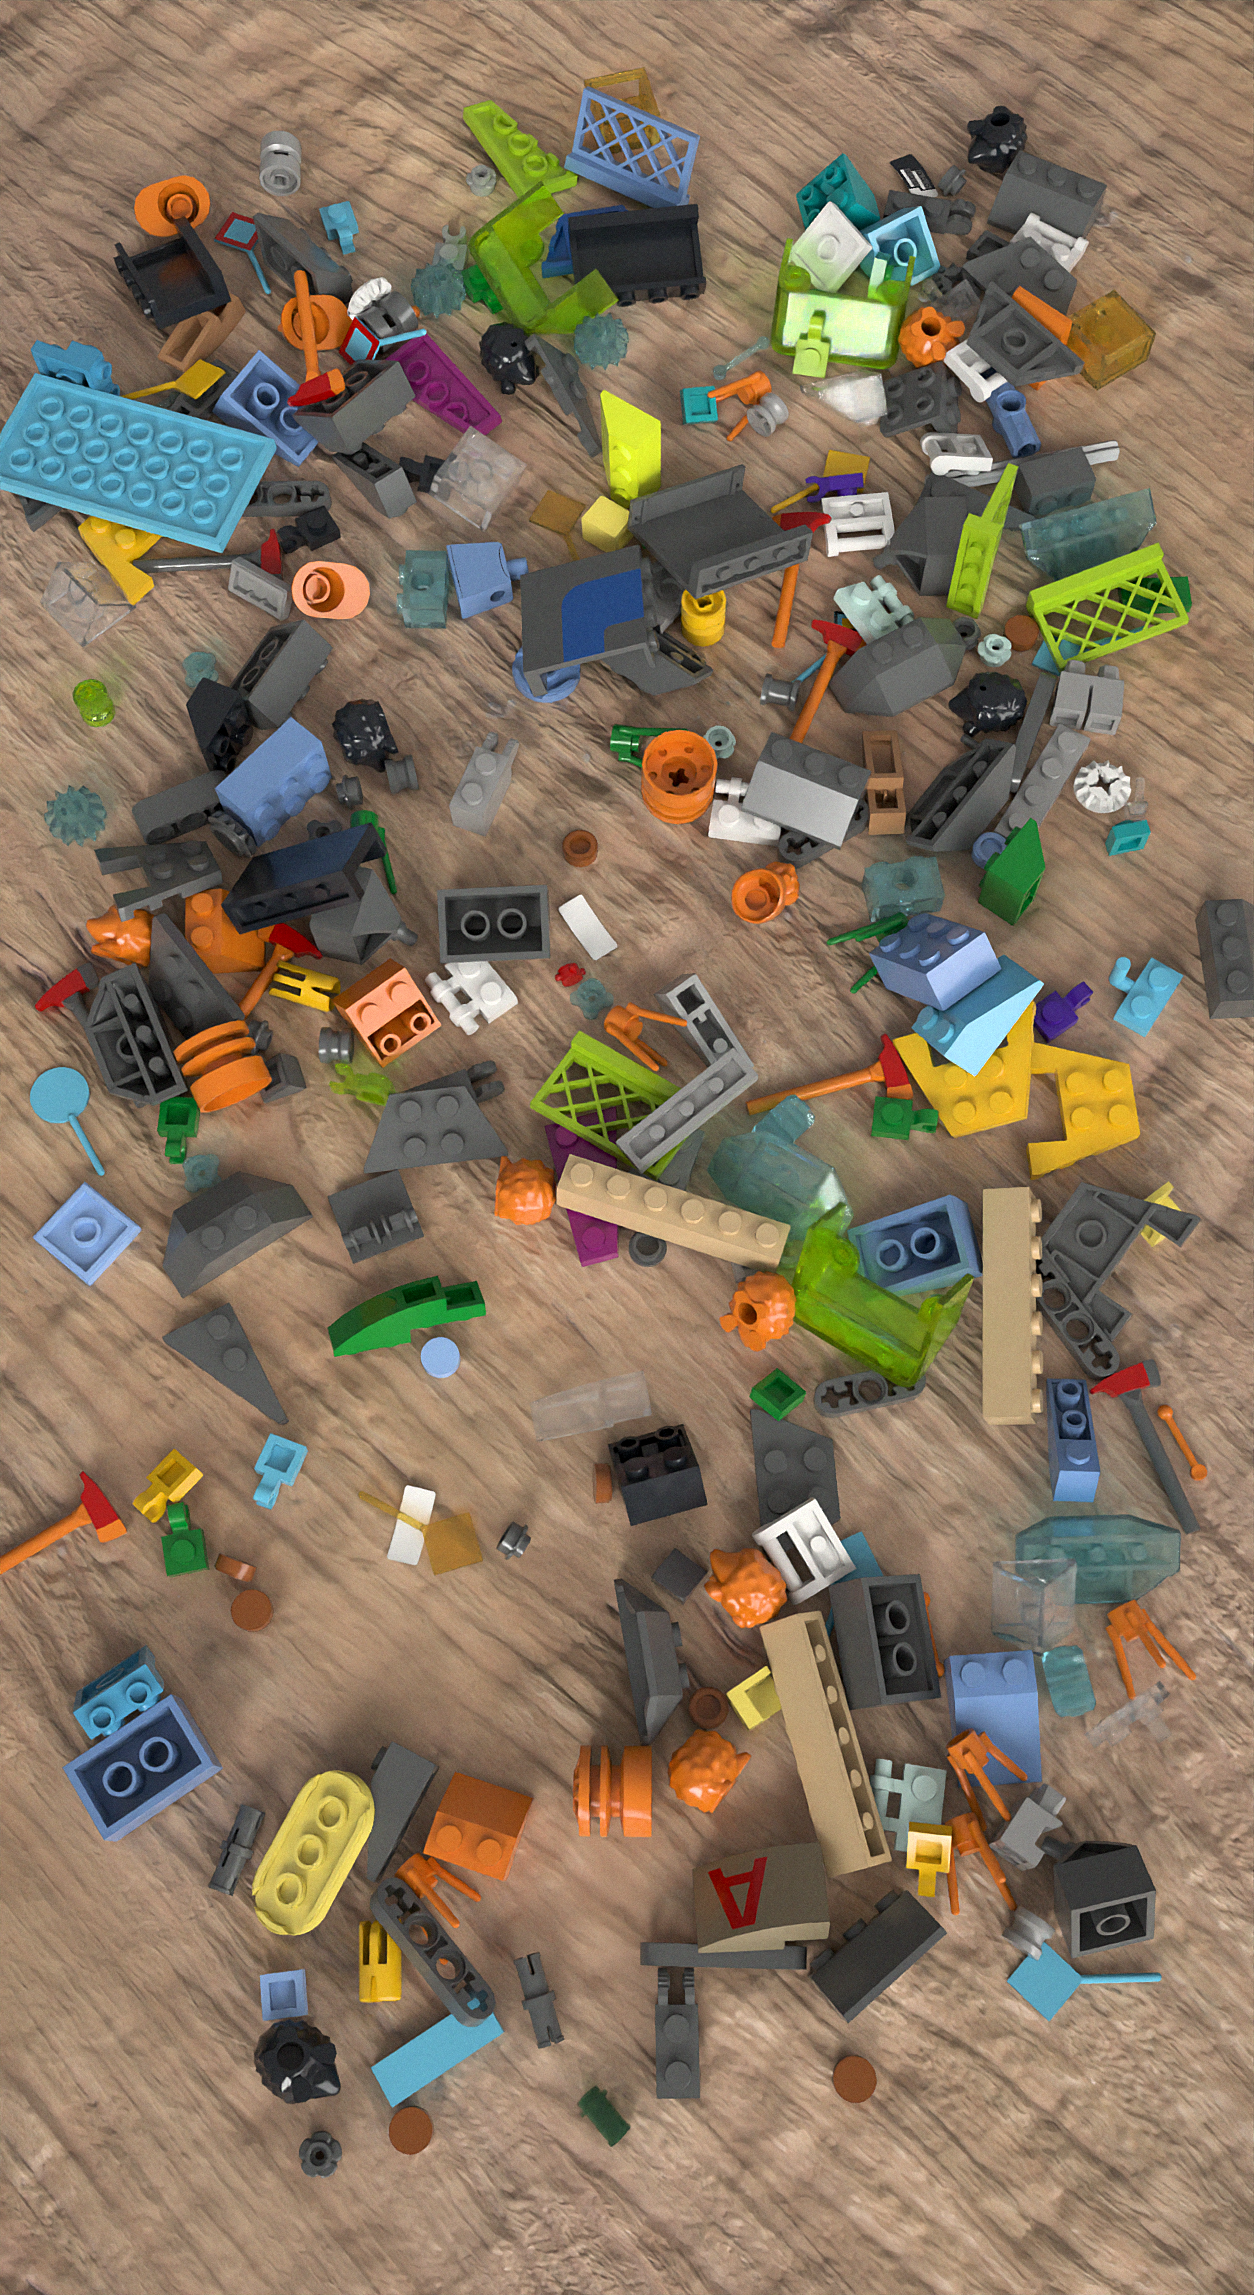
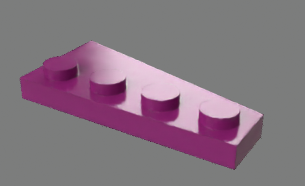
[385,333,502,442]
[544,1106,619,1267]

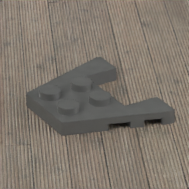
[94,840,223,922]
[1041,1182,1202,1342]

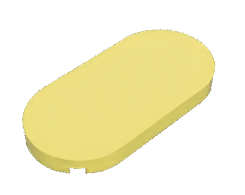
[252,1770,375,1935]

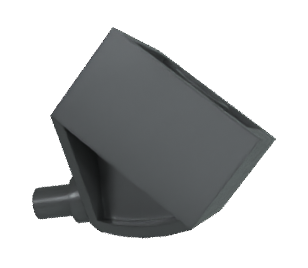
[873,496,967,596]
[309,866,418,965]
[1041,1836,1156,1958]

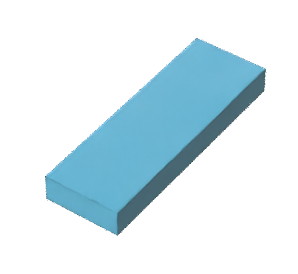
[371,1998,505,2108]

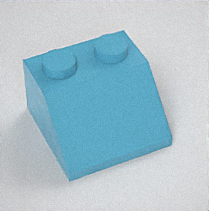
[859,206,941,298]

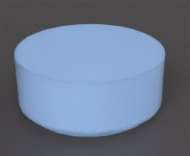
[971,832,1007,869]
[421,1337,460,1378]

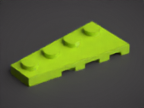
[463,100,578,203]

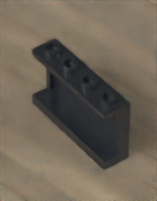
[568,204,707,310]
[113,216,231,330]
[221,822,387,935]

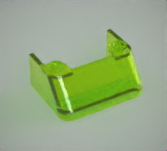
[468,181,619,335]
[770,238,916,369]
[791,1201,974,1387]

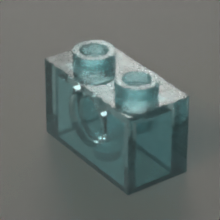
[396,550,450,629]
[862,856,945,923]

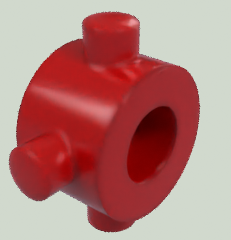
[555,963,586,987]

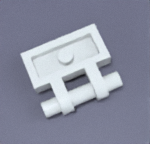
[708,777,781,847]
[425,962,518,1035]

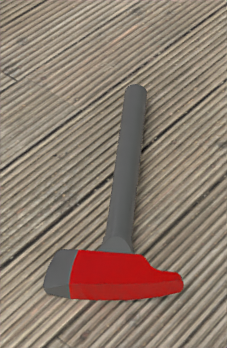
[133,528,283,581]
[35,963,147,1108]
[1089,1359,1201,1535]

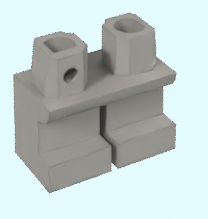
[1049,660,1124,735]
[988,1783,1066,1871]

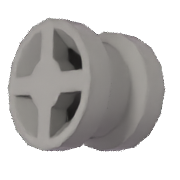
[747,392,789,437]
[1001,1906,1055,1961]

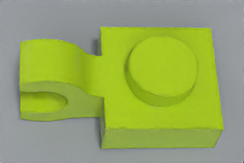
[792,315,831,378]

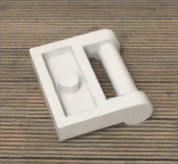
[1009,213,1089,273]
[943,339,1007,402]
[920,432,993,476]
[820,492,895,557]
[752,1497,856,1605]

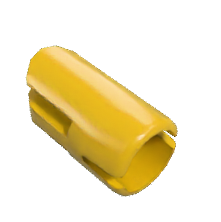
[269,960,341,1012]
[359,1918,402,2002]

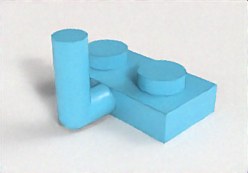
[1109,957,1184,1037]

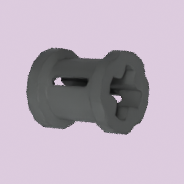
[760,673,801,712]

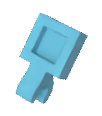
[319,201,359,255]
[253,1433,308,1510]

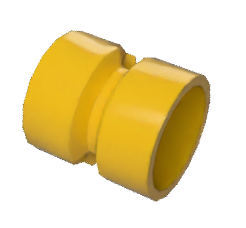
[681,589,726,647]

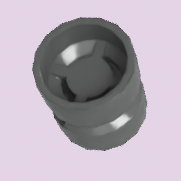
[357,291,418,354]

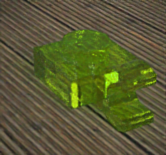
[329,1063,396,1106]

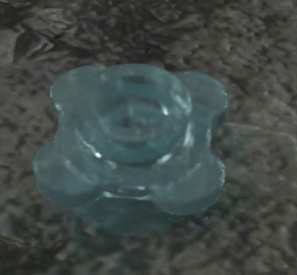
[182,652,219,688]
[570,978,614,1020]
[182,1154,222,1193]

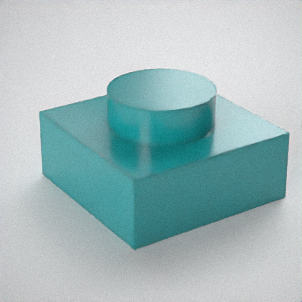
[679,386,718,425]
[1105,820,1151,856]

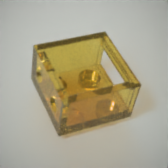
[584,67,660,155]
[1067,289,1156,391]

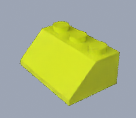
[600,390,661,509]

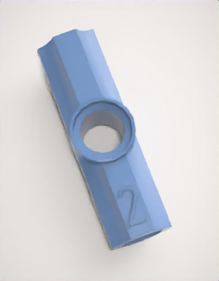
[980,367,1041,458]

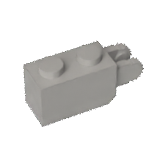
[449,732,519,837]

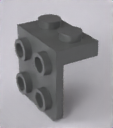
[880,361,962,437]

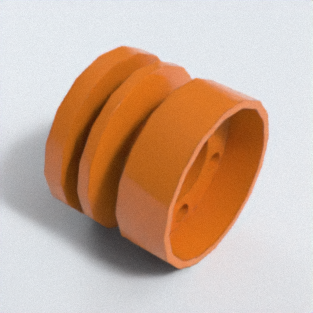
[641,730,718,824]
[173,1020,272,1113]
[573,1745,652,1837]

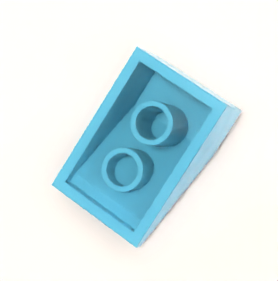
[911,954,1044,1076]

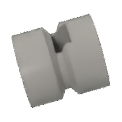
[259,131,302,196]

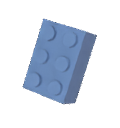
[215,717,332,848]
[869,913,1001,1011]
[62,1694,223,1842]

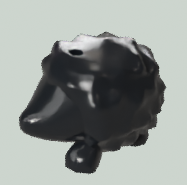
[967,106,1028,174]
[479,322,540,395]
[948,671,1027,738]
[332,699,399,773]
[254,2019,341,2105]

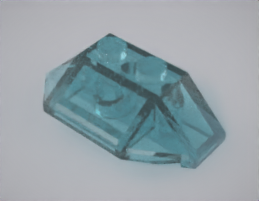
[1019,488,1157,581]
[707,1129,854,1248]
[1015,1514,1181,1605]

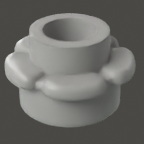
[466,165,497,197]

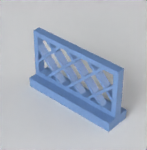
[564,86,700,208]

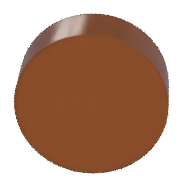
[1003,615,1039,651]
[562,830,598,867]
[592,1463,612,1504]
[214,1553,257,1582]
[231,1589,274,1632]
[688,1686,729,1730]
[832,2055,877,2103]
[389,2106,434,2155]

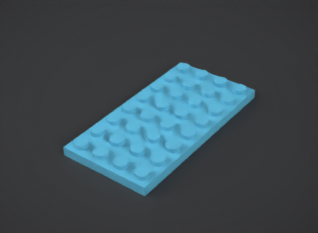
[0,373,277,553]

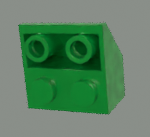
[978,818,1046,926]

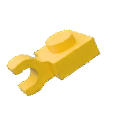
[132,1449,203,1523]
[906,1822,952,1897]

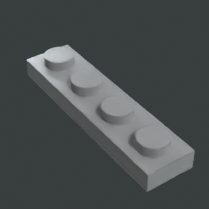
[994,724,1091,839]
[616,1048,758,1174]

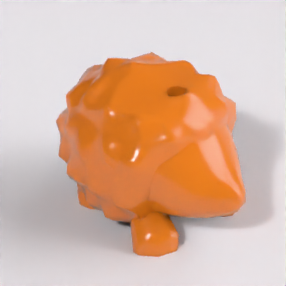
[898,307,965,368]
[86,904,155,969]
[494,1156,557,1225]
[719,1271,797,1352]
[704,1548,787,1628]
[667,1729,752,1814]

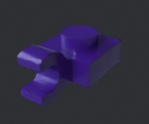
[805,473,864,503]
[1033,981,1093,1043]

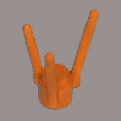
[707,370,772,442]
[604,1002,688,1071]
[1105,1600,1196,1699]
[946,1728,1028,1831]
[944,1812,1017,1915]
[394,1852,481,1965]

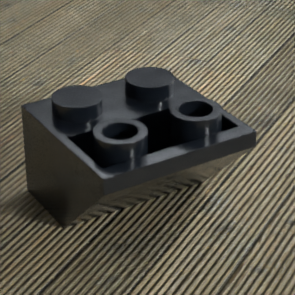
[186,677,253,774]
[608,1424,708,1526]

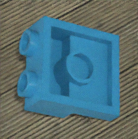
[31,340,120,396]
[72,1645,164,1740]

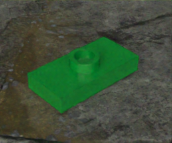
[1118,576,1192,615]

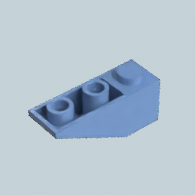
[1046,1378,1100,1502]

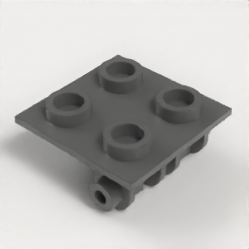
[327,1169,424,1264]

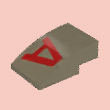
[692,1842,830,1953]

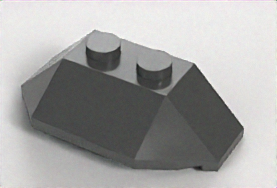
[828,617,967,717]
[600,627,713,696]
[905,738,1016,852]
[84,963,188,1106]
[163,1171,313,1298]
[614,1578,689,1746]

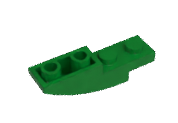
[327,1276,486,1357]

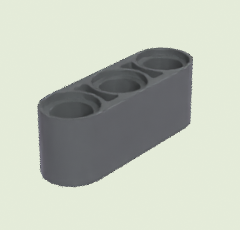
[132,770,228,845]

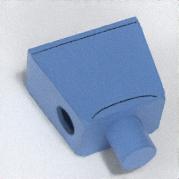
[446,542,529,619]

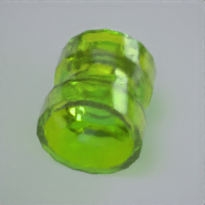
[72,679,115,727]

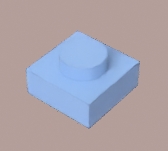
[260,1969,308,2021]

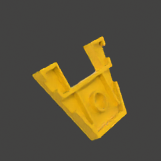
[78,516,162,606]
[892,1000,1036,1138]
[1026,1042,1140,1180]

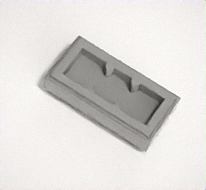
[228,557,292,621]

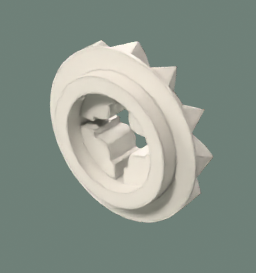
[347,277,392,320]
[1074,760,1132,813]

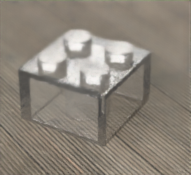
[429,426,527,533]

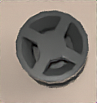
[384,754,419,795]
[319,1027,354,1064]

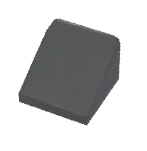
[260,1053,306,1103]
[651,1548,707,1605]

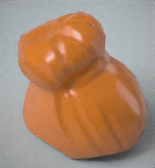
[731,862,800,924]

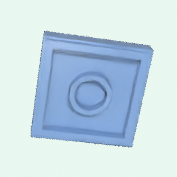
[32,1182,142,1286]

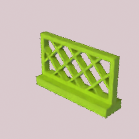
[946,463,1018,619]
[1025,542,1190,672]
[530,1030,698,1181]

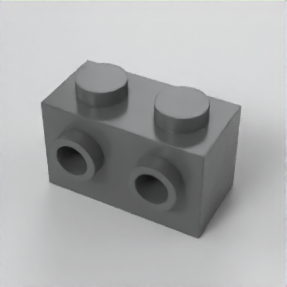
[1014,447,1096,516]

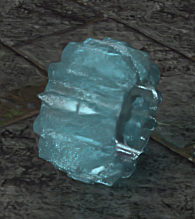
[411,260,466,319]
[573,312,629,371]
[44,785,107,847]
[751,1095,816,1157]
[1041,1645,1096,1717]

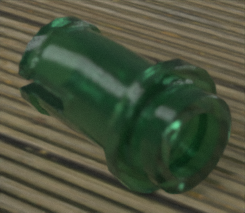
[577,2085,631,2147]

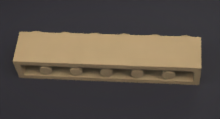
[556,1154,791,1273]
[983,1187,1043,1425]
[760,1611,892,1878]

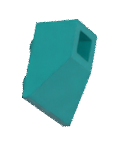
[796,153,881,231]

